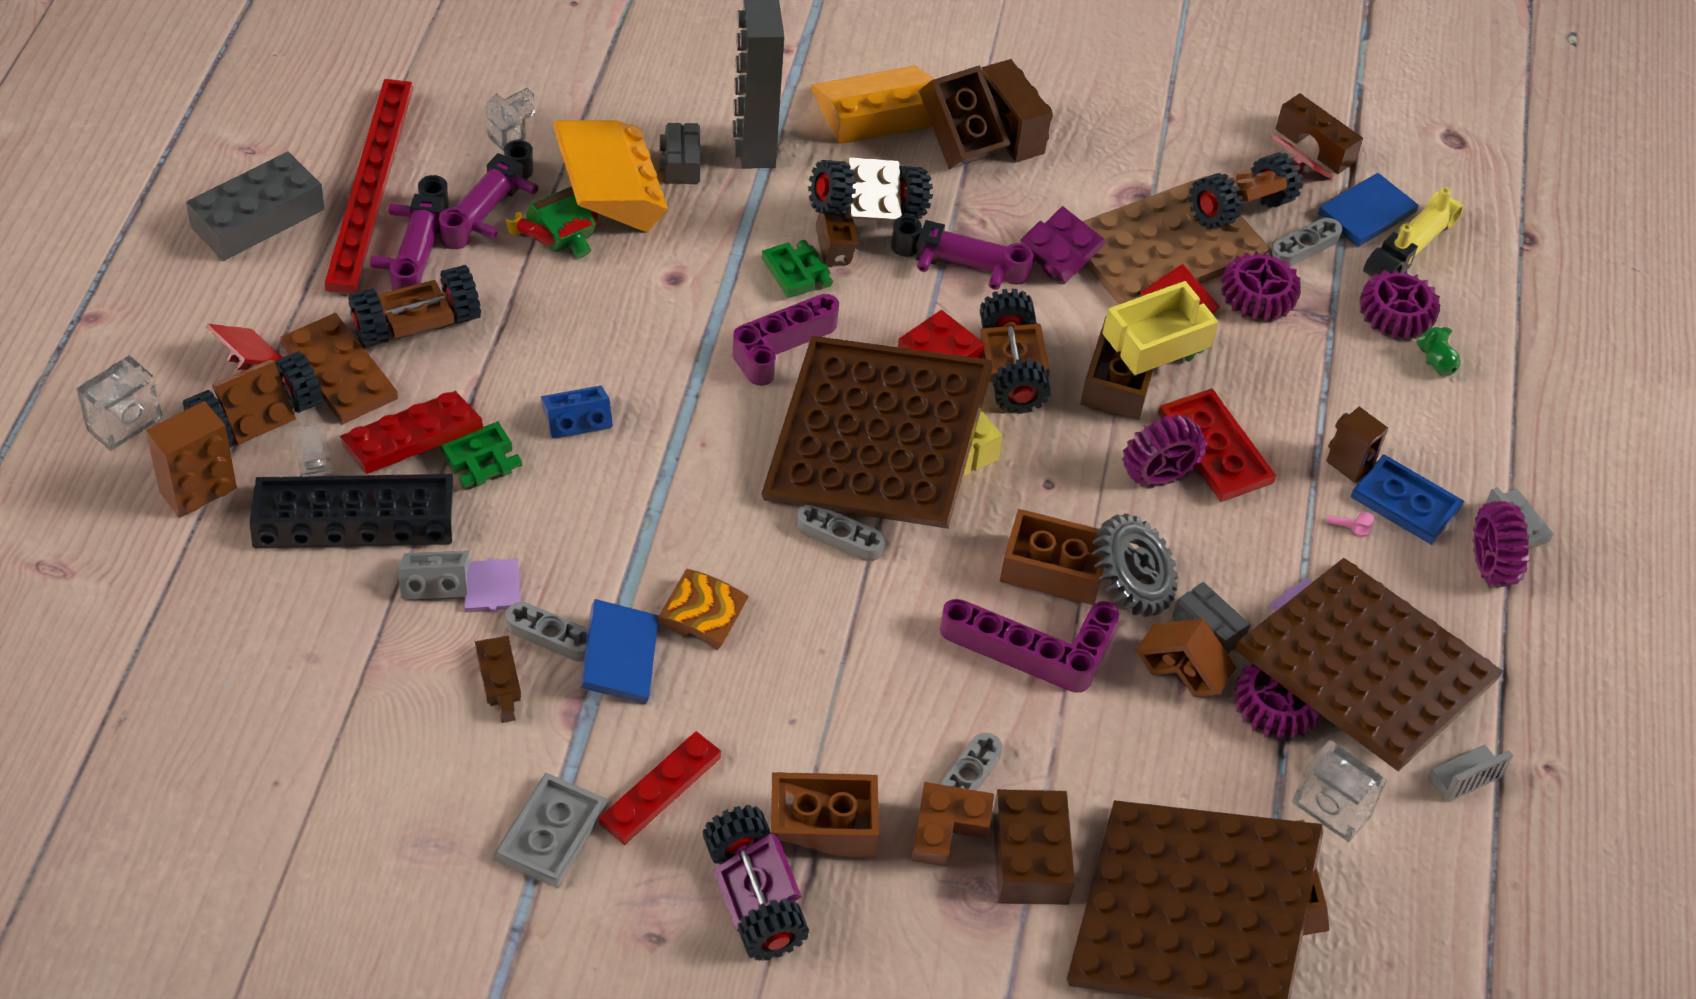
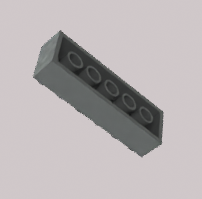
[732,0,784,169]

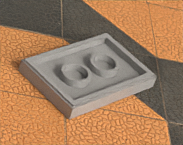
[494,772,608,889]

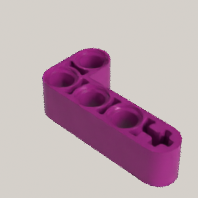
[732,294,839,386]

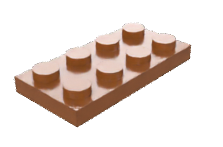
[281,313,398,425]

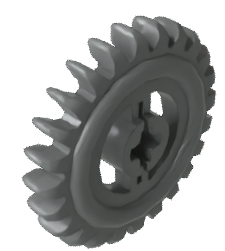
[1092,513,1178,617]

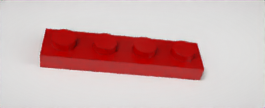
[599,731,721,845]

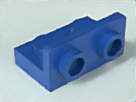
[541,385,613,438]

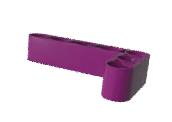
[940,599,1120,693]

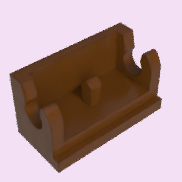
[816,213,859,267]

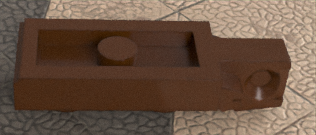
[475,636,521,723]

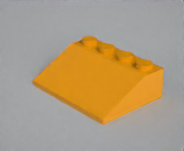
[811,65,934,144]
[552,120,668,232]

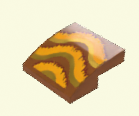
[657,569,749,650]

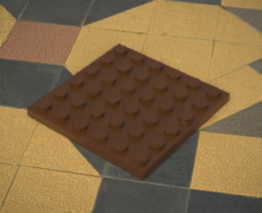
[761,336,993,529]
[1235,558,1503,772]
[1067,800,1323,999]

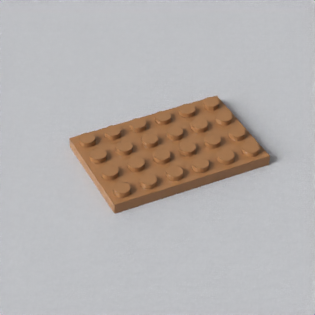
[1083,176,1271,304]

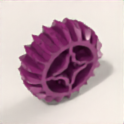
[1221,251,1301,322]
[1360,269,1441,340]
[1122,414,1207,488]
[1472,501,1530,587]
[1234,663,1322,741]

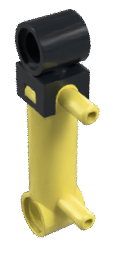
[1363,187,1464,277]

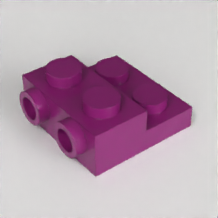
[1020,206,1106,284]

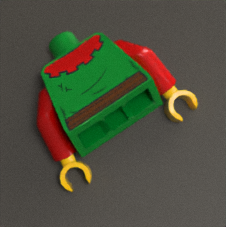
[506,186,598,259]

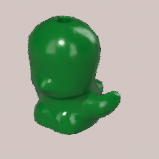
[1417,327,1461,376]

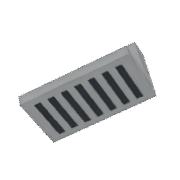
[1428,745,1513,802]

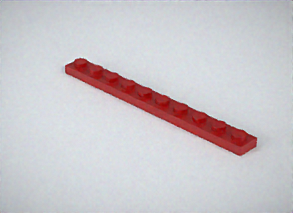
[325,79,413,294]

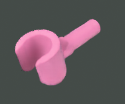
[1327,512,1374,537]

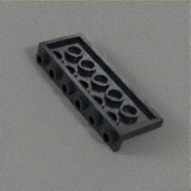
[249,474,454,548]

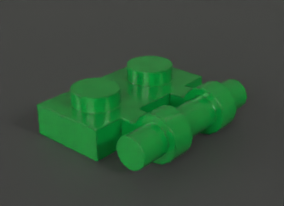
[762,240,833,298]
[440,421,522,489]

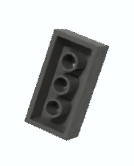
[186,151,325,261]

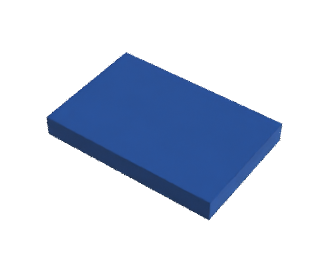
[1318,173,1419,247]
[1351,454,1464,545]
[580,599,659,704]

